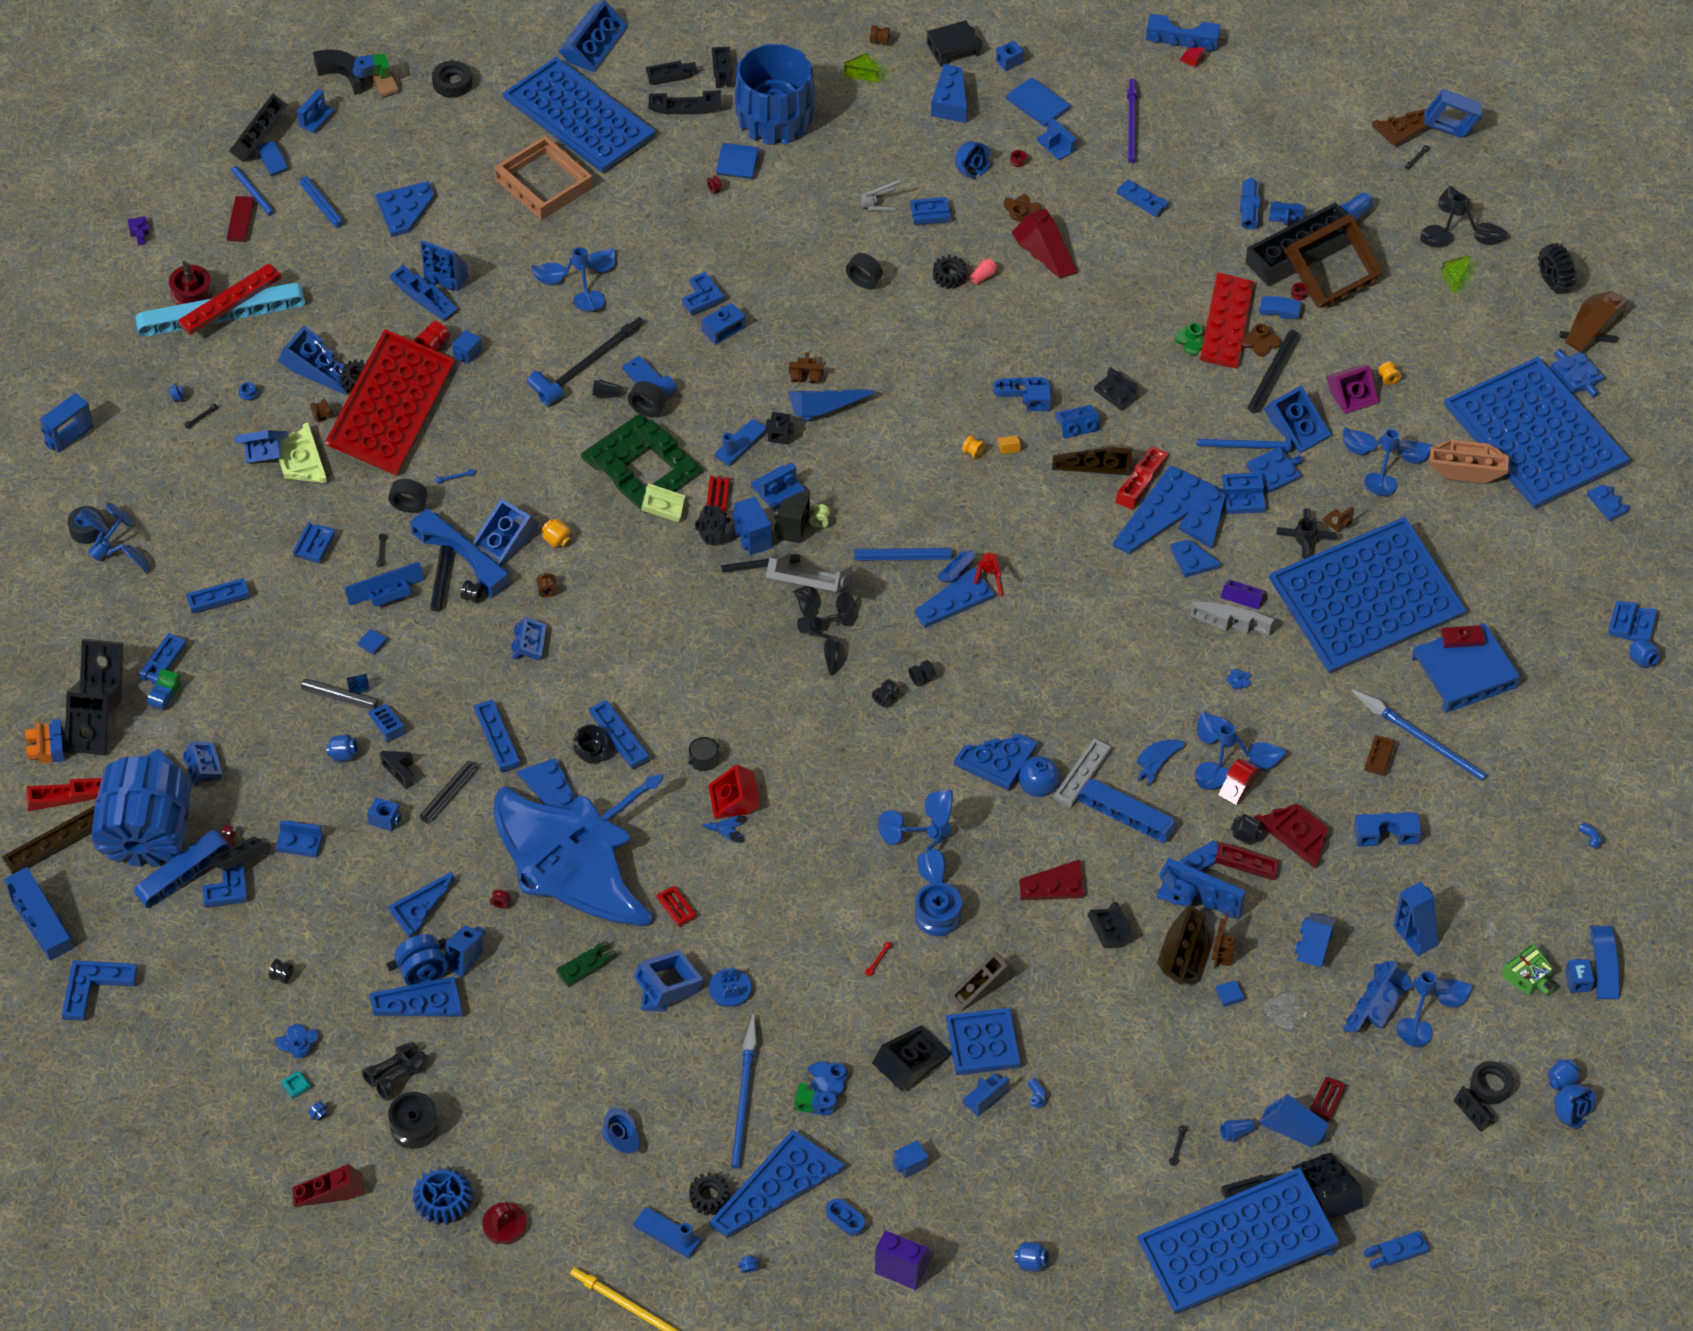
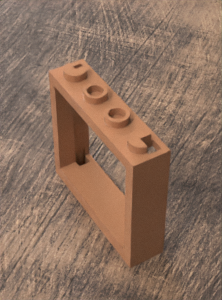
[494,136,593,220]

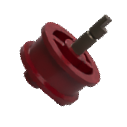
[169,261,213,305]

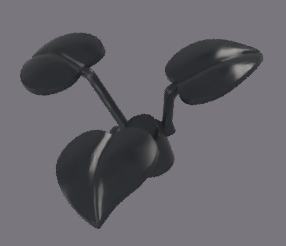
[1420,185,1508,247]
[793,586,858,676]

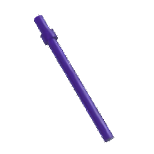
[1127,79,1138,163]

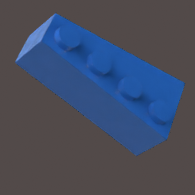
[4,867,73,961]

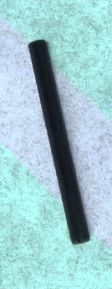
[1248,329,1299,413]

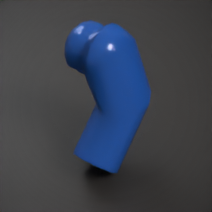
[1028,1078,1047,1109]

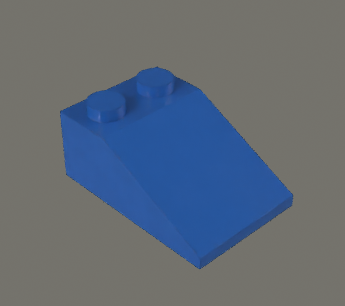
[1263,385,1331,453]
[471,498,540,567]

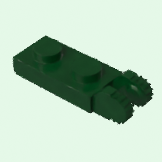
[556,941,617,987]

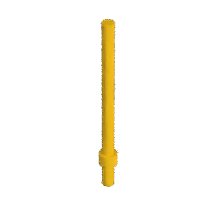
[570,1267,679,1331]

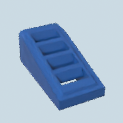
[368,704,405,743]

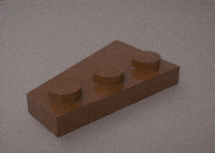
[1372,109,1431,147]

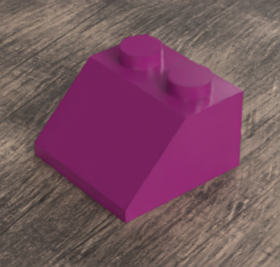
[1326,365,1379,414]

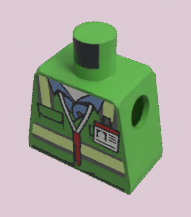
[1501,944,1555,996]

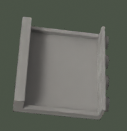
[766,551,855,592]

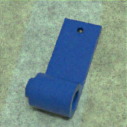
[622,355,677,402]

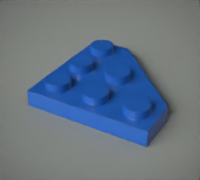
[375,181,434,237]
[954,734,1038,790]

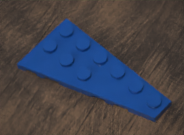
[710,1129,845,1238]

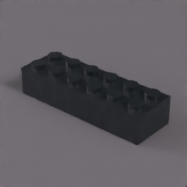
[1245,202,1359,286]

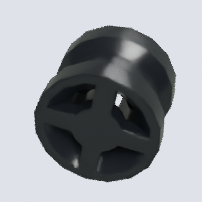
[460,580,483,603]
[269,958,294,984]

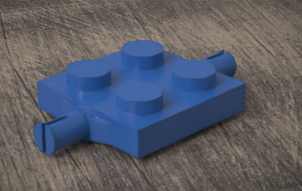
[1550,349,1604,398]
[1246,447,1303,494]

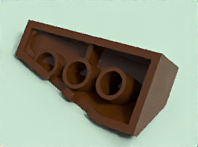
[1565,291,1628,352]

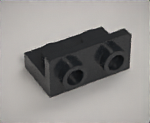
[1094,367,1139,411]

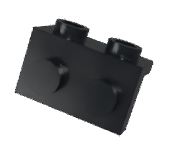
[1087,902,1133,948]

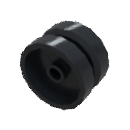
[388,1092,439,1149]

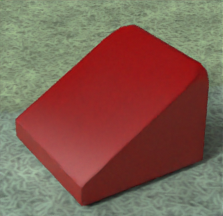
[1180,47,1205,67]

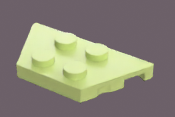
[278,423,327,483]

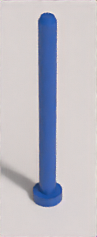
[1197,439,1291,452]

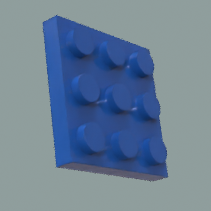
[945,1008,1020,1075]

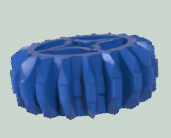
[412,1166,473,1224]

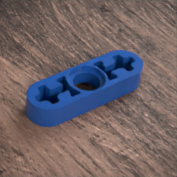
[993,377,1049,397]

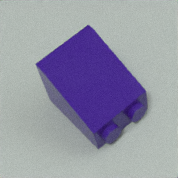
[875,1230,934,1290]

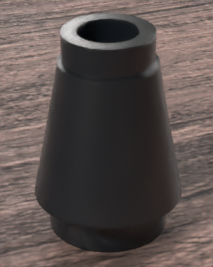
[592,379,621,398]

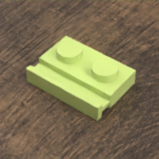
[641,483,685,522]

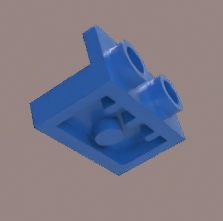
[297,89,334,133]
[1055,405,1100,438]
[511,617,546,661]
[183,742,223,786]
[275,820,323,858]

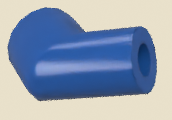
[1578,822,1603,849]

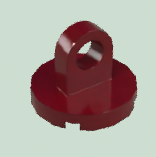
[482,1202,527,1245]

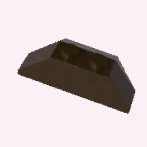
[1157,904,1211,985]

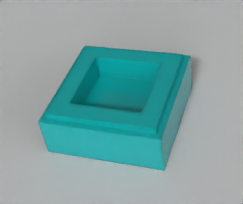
[281,1070,311,1100]

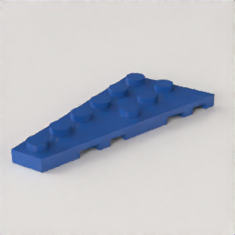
[1113,465,1222,555]

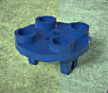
[709,967,751,1007]

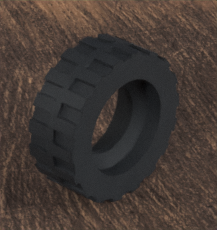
[432,60,472,98]

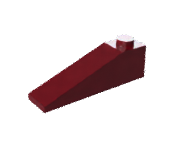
[1012,208,1077,279]

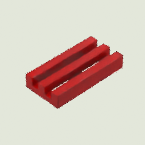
[706,476,729,511]
[656,886,697,928]

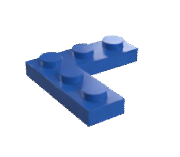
[62,960,138,1021]

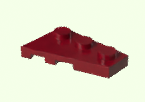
[1019,859,1084,900]

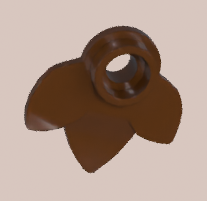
[1004,194,1041,221]
[1242,323,1280,356]

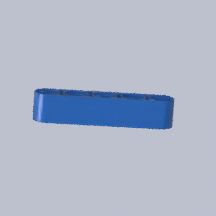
[1077,779,1176,842]
[134,830,230,908]

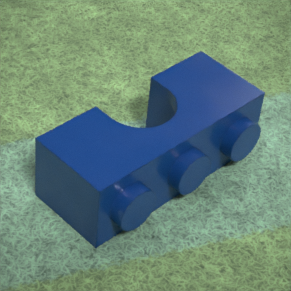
[1353,812,1421,847]

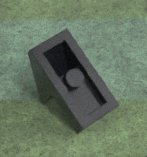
[380,751,413,790]

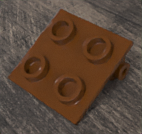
[1211,912,1236,969]

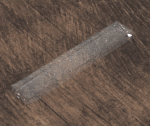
[57,707,181,741]

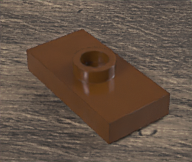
[1364,735,1395,776]

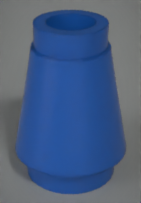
[1220,1119,1254,1142]

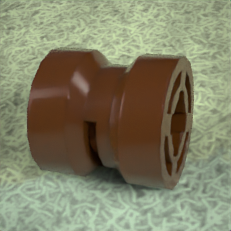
[870,25,890,45]

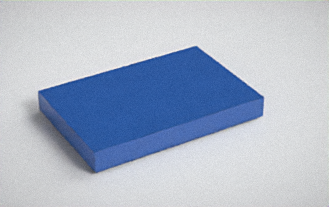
[1006,77,1070,127]

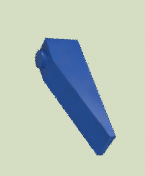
[278,325,355,394]
[788,389,874,420]

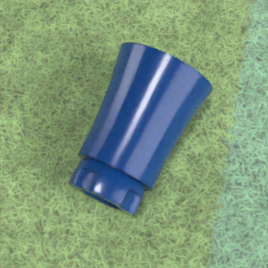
[1339,192,1374,222]

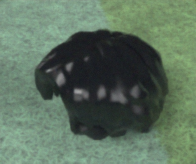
[573,724,609,764]

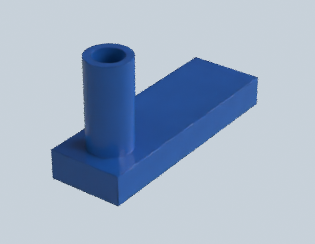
[715,419,767,466]
[633,1207,701,1259]

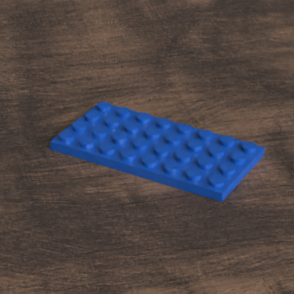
[503,57,656,173]
[1137,1168,1339,1314]

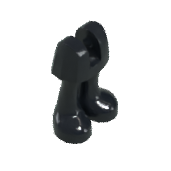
[361,1042,429,1100]

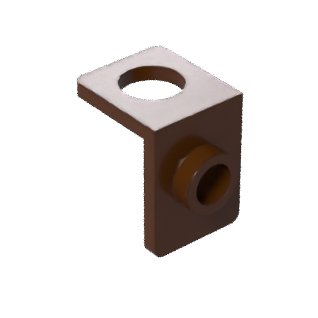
[1323,507,1355,533]

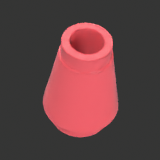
[970,258,998,285]

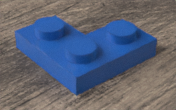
[682,272,724,315]
[202,862,247,908]

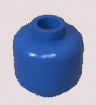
[1629,638,1660,668]
[326,734,358,762]
[1547,1059,1580,1091]
[1014,1242,1049,1272]

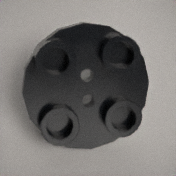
[695,505,731,545]

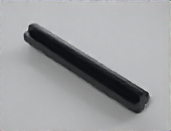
[430,545,451,612]
[301,679,378,710]
[420,761,476,824]

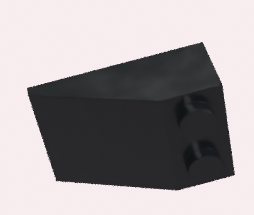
[872,1025,952,1092]

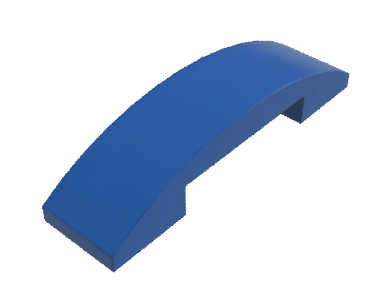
[1590,925,1619,1000]

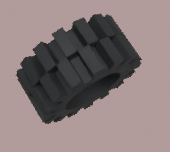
[933,255,967,289]
[340,359,367,394]
[689,1172,729,1216]

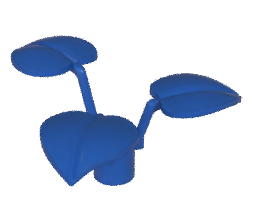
[531,247,615,311]
[1343,427,1432,496]
[77,502,148,574]
[1195,711,1285,790]
[878,790,953,883]
[1374,963,1472,1047]

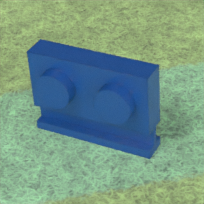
[910,197,951,225]
[293,522,336,563]

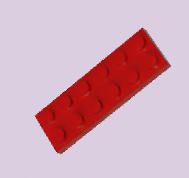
[1199,272,1254,369]

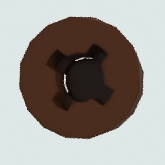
[310,399,331,422]
[536,573,558,597]

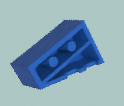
[931,64,967,123]

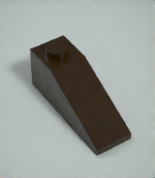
[948,951,1016,1011]

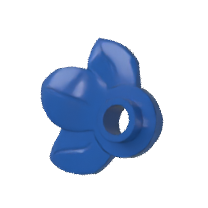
[275,1024,318,1058]
[807,1062,848,1097]

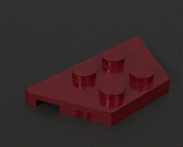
[1255,804,1328,868]

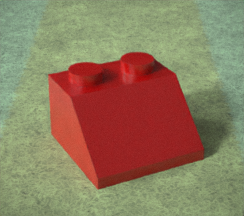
[708,764,761,819]

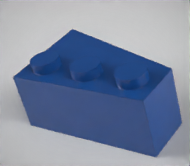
[1393,882,1438,956]

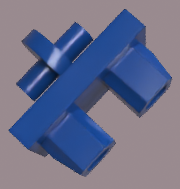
[1269,201,1305,225]

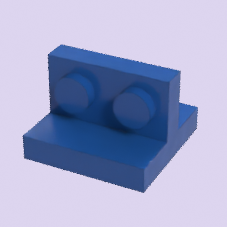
[234,430,289,463]
[751,463,805,511]

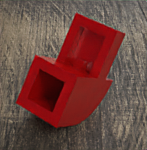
[1218,759,1260,805]

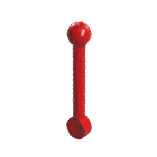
[865,941,892,977]

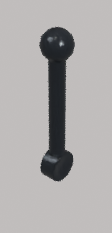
[1405,145,1429,169]
[184,403,218,429]
[376,533,386,567]
[1169,1125,1187,1166]

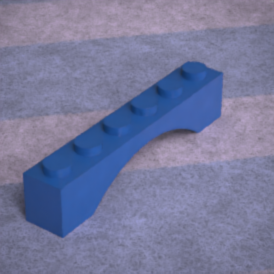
[410,508,509,598]

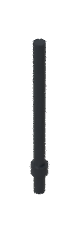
[556,317,643,386]

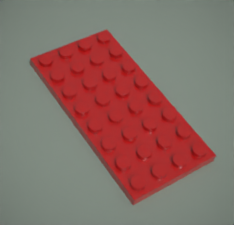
[325,329,455,476]

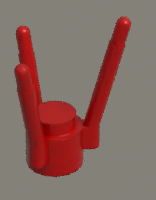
[973,553,1003,596]

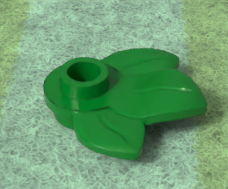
[1174,322,1204,356]

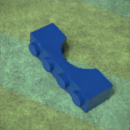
[1146,13,1221,51]

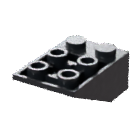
[1291,1152,1364,1220]

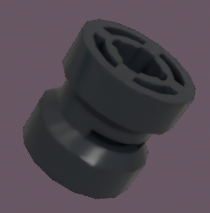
[908,660,936,686]
[872,679,900,707]

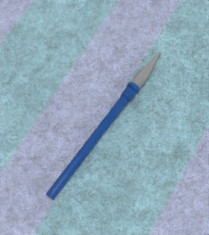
[1352,689,1487,781]
[731,1015,757,1169]

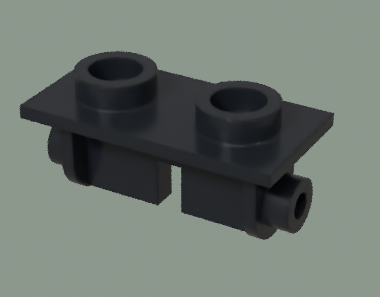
[1453,1086,1496,1132]

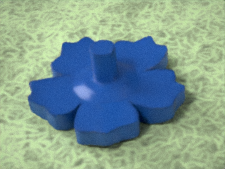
[1226,668,1250,690]

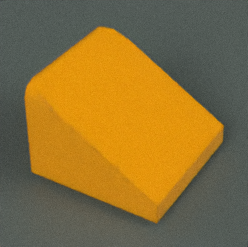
[998,435,1021,454]

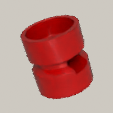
[414,321,450,351]

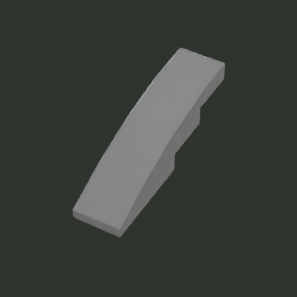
[1190,601,1274,636]

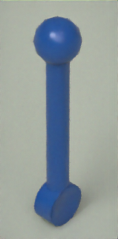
[435,469,475,484]

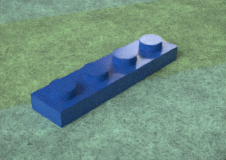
[473,699,520,772]
[589,700,649,769]

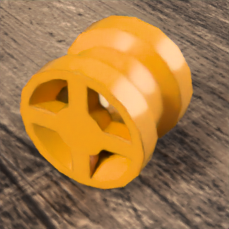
[1378,362,1402,386]
[962,435,985,459]

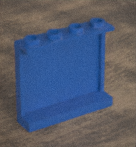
[1411,623,1520,713]

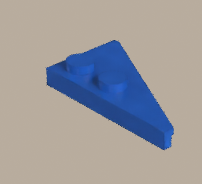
[388,872,455,938]

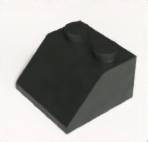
[774,489,810,544]

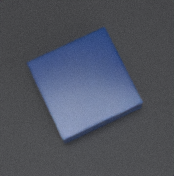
[358,629,387,655]
[1215,980,1244,1007]

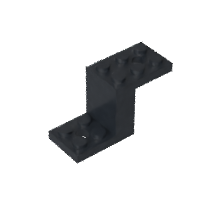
[64,639,124,755]

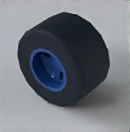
[67,506,104,544]

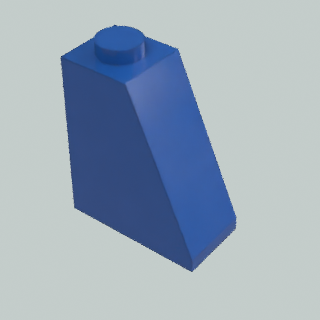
[1258,1094,1329,1147]

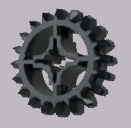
[1538,243,1577,294]

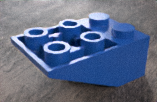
[420,240,468,291]

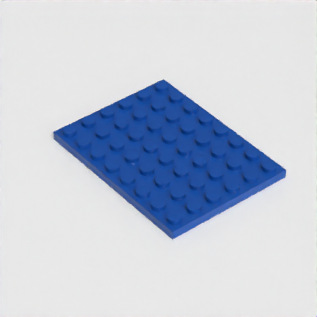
[1444,357,1630,509]
[1269,517,1466,673]

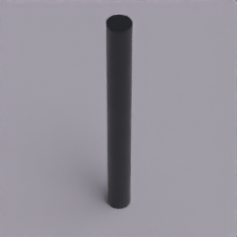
[721,554,800,573]

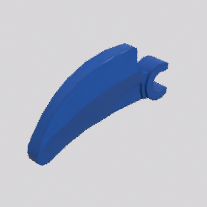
[1136,740,1184,786]

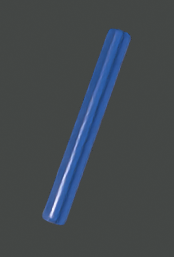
[854,548,952,561]

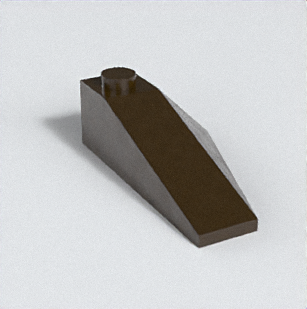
[1052,445,1132,476]

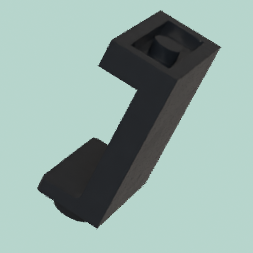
[927,20,982,67]

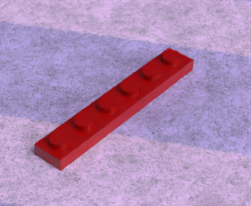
[178,263,281,335]

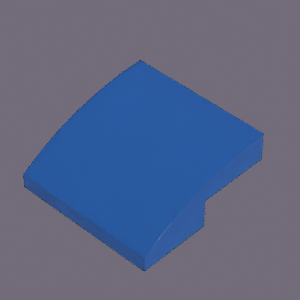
[716,143,759,179]
[1222,473,1266,514]
[1608,601,1658,642]

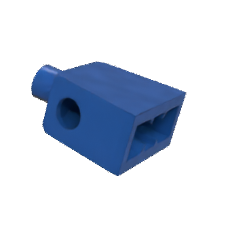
[445,925,486,978]

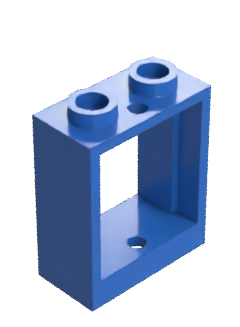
[1425,89,1483,138]
[40,393,94,453]
[634,950,703,1007]

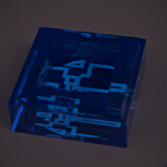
[346,674,369,694]

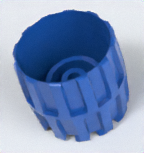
[735,44,815,145]
[91,756,191,867]

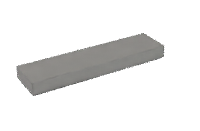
[1053,738,1112,807]

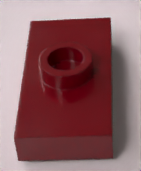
[1440,625,1485,648]

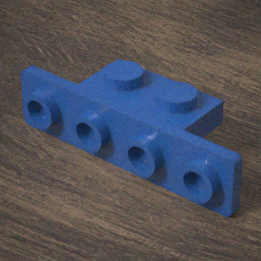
[344,562,424,607]
[1343,961,1403,1032]

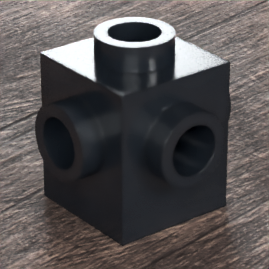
[765,412,794,444]

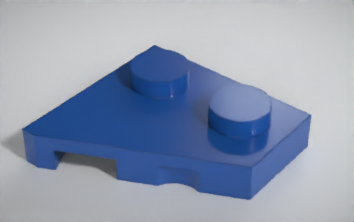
[1170,539,1220,578]

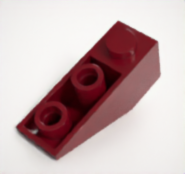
[292,1164,365,1207]

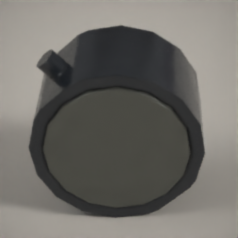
[688,737,720,771]

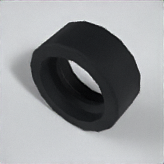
[846,253,883,289]
[627,381,667,417]
[388,478,428,513]
[1470,1061,1513,1105]

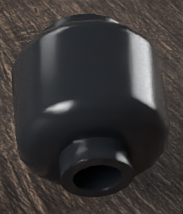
[1230,814,1263,845]

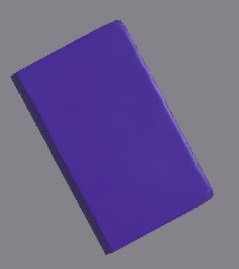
[1221,579,1266,610]

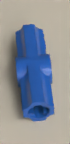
[1240,178,1260,229]

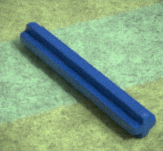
[300,176,343,228]

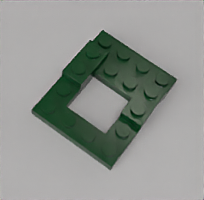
[581,413,704,513]

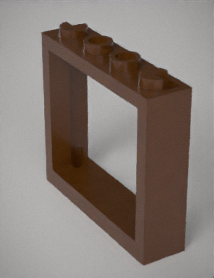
[1284,213,1383,308]

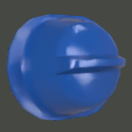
[602,1108,640,1154]

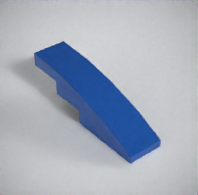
[389,264,458,321]

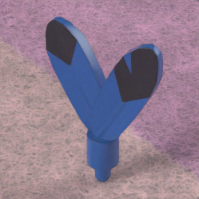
[702,815,747,843]

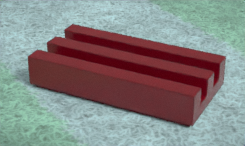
[1310,1076,1346,1122]

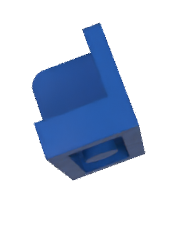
[1037,118,1077,160]
[963,1073,1010,1116]

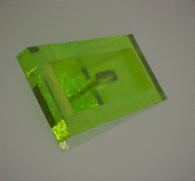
[844,53,880,83]
[1441,256,1470,294]

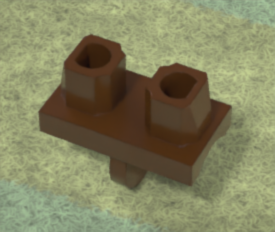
[789,353,824,384]

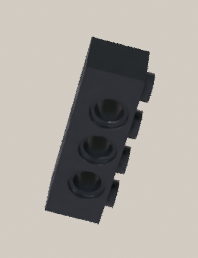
[229,93,288,162]

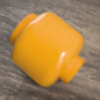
[542,519,571,548]

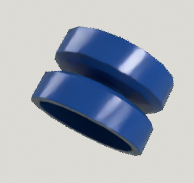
[915,882,962,937]
[394,934,448,986]

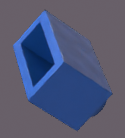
[701,303,746,345]

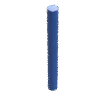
[231,166,275,216]

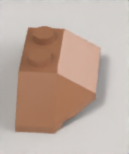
[1429,439,1509,483]

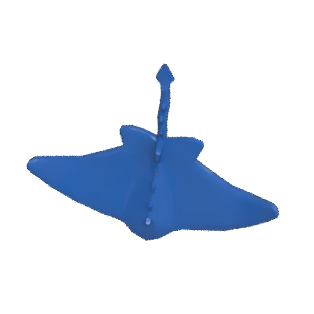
[493,774,663,926]

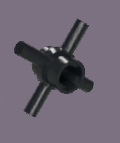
[1276,508,1336,559]

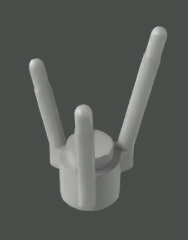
[860,180,901,212]

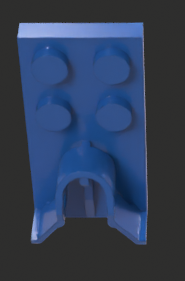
[1157,858,1246,919]

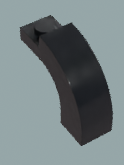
[313,49,364,95]

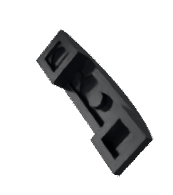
[648,90,721,115]

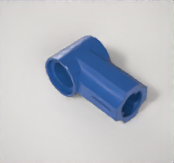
[527,371,564,406]

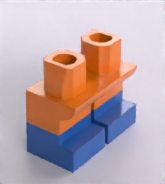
[25,718,65,763]

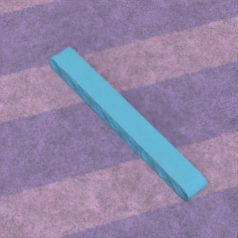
[135,283,305,337]

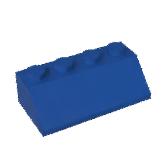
[558,0,628,72]

